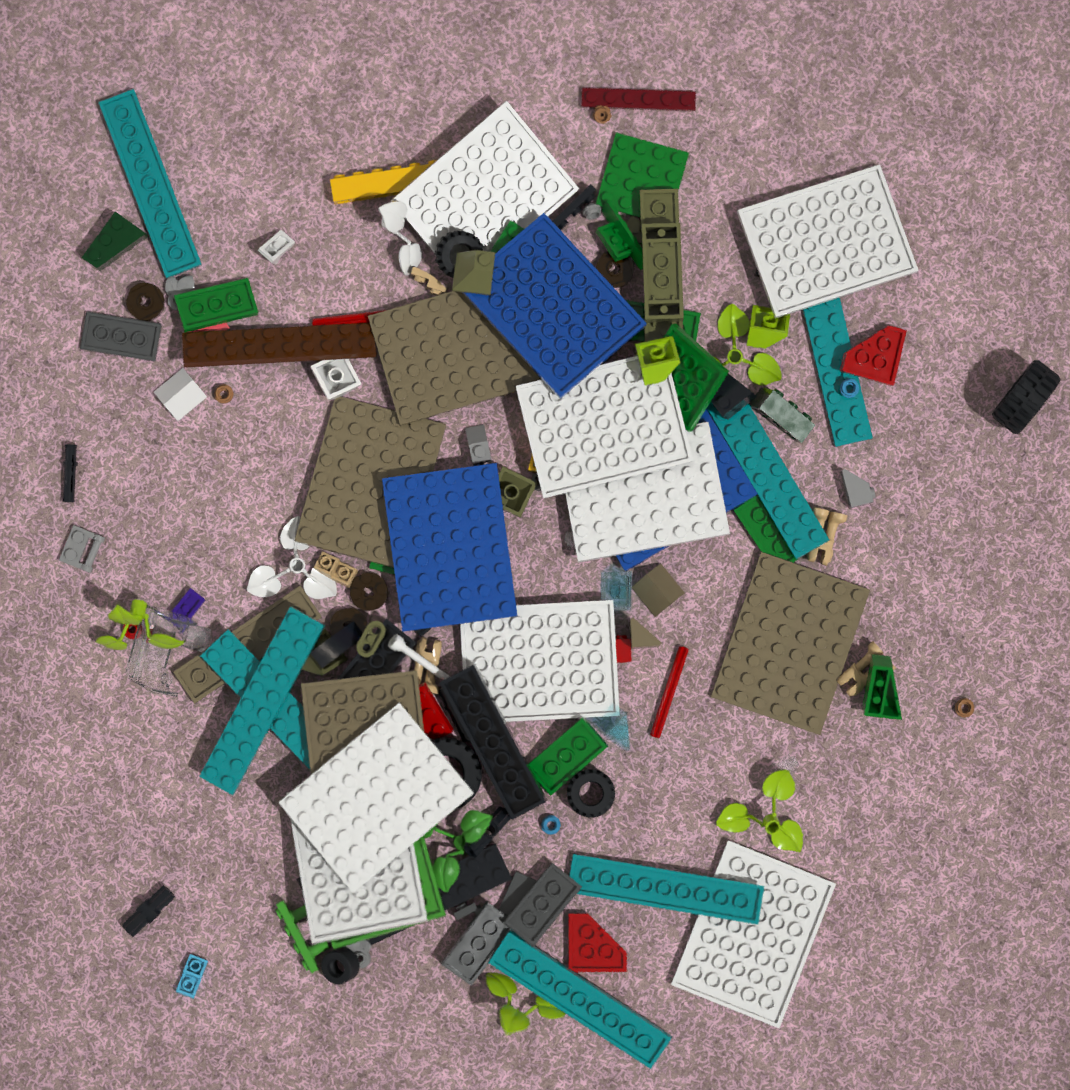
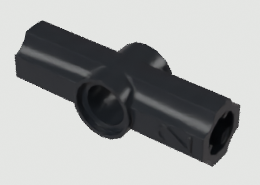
[463,806,511,858]
[122,885,175,937]

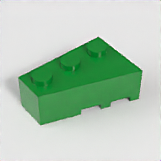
[862,654,902,720]

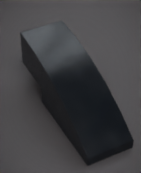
[309,621,363,670]

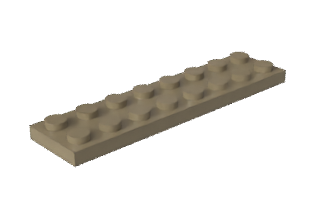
[173,585,322,704]

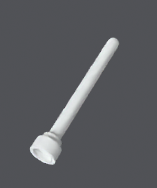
[388,634,450,680]

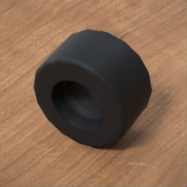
[321,947,360,985]

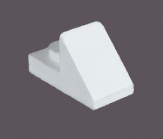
[258,230,295,265]

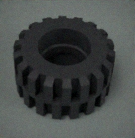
[435,230,484,278]
[567,769,615,818]

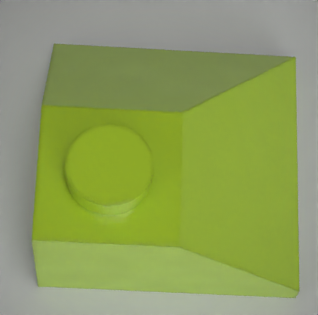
[747,305,790,349]
[635,336,680,385]

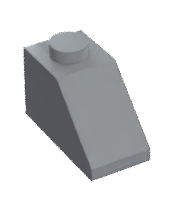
[465,424,492,466]
[840,469,876,509]

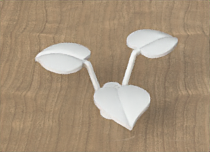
[378,201,422,276]
[247,516,337,599]

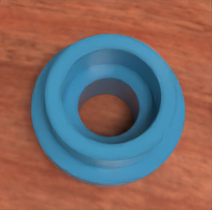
[840,379,859,398]
[541,815,561,835]

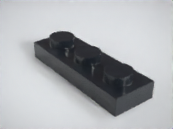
[552,184,596,230]

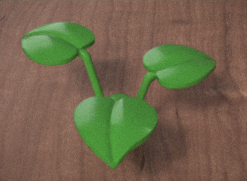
[424,810,492,892]

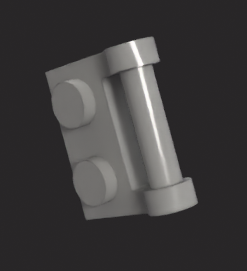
[59,525,105,573]

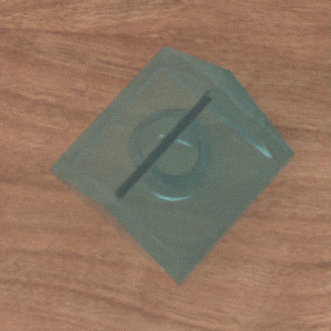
[601,571,632,612]
[605,712,630,751]

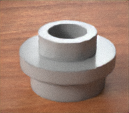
[582,203,601,220]

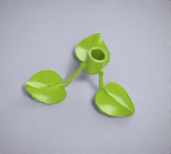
[714,304,782,385]
[95,599,184,650]
[716,769,803,852]
[485,972,566,1035]

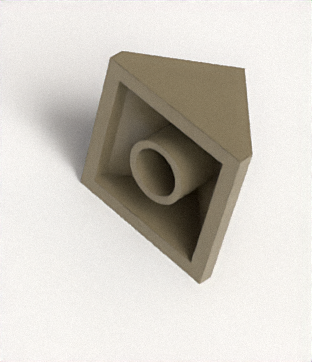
[631,564,685,617]
[629,618,662,649]

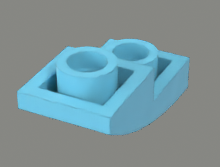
[176,954,208,999]

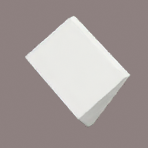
[310,359,361,400]
[154,368,207,421]

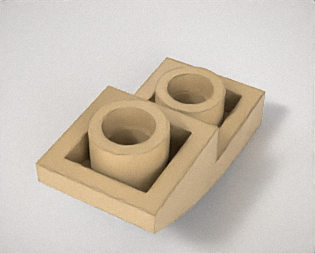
[411,266,447,296]
[313,551,358,588]

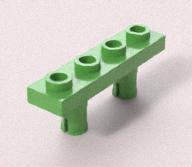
[275,900,330,974]

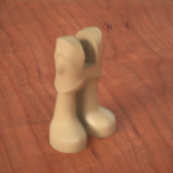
[807,507,848,566]
[413,637,442,695]
[837,641,896,697]

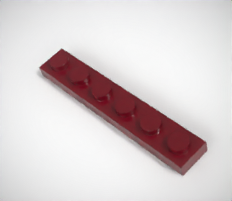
[582,88,696,111]

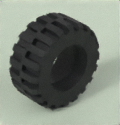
[992,360,1061,434]
[431,737,482,810]

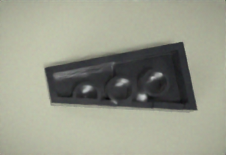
[711,374,757,420]

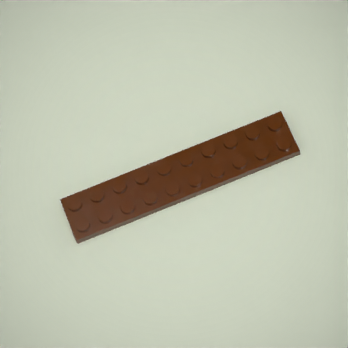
[182,323,376,368]

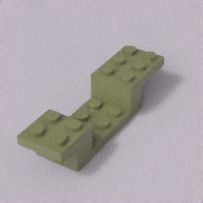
[640,189,684,342]

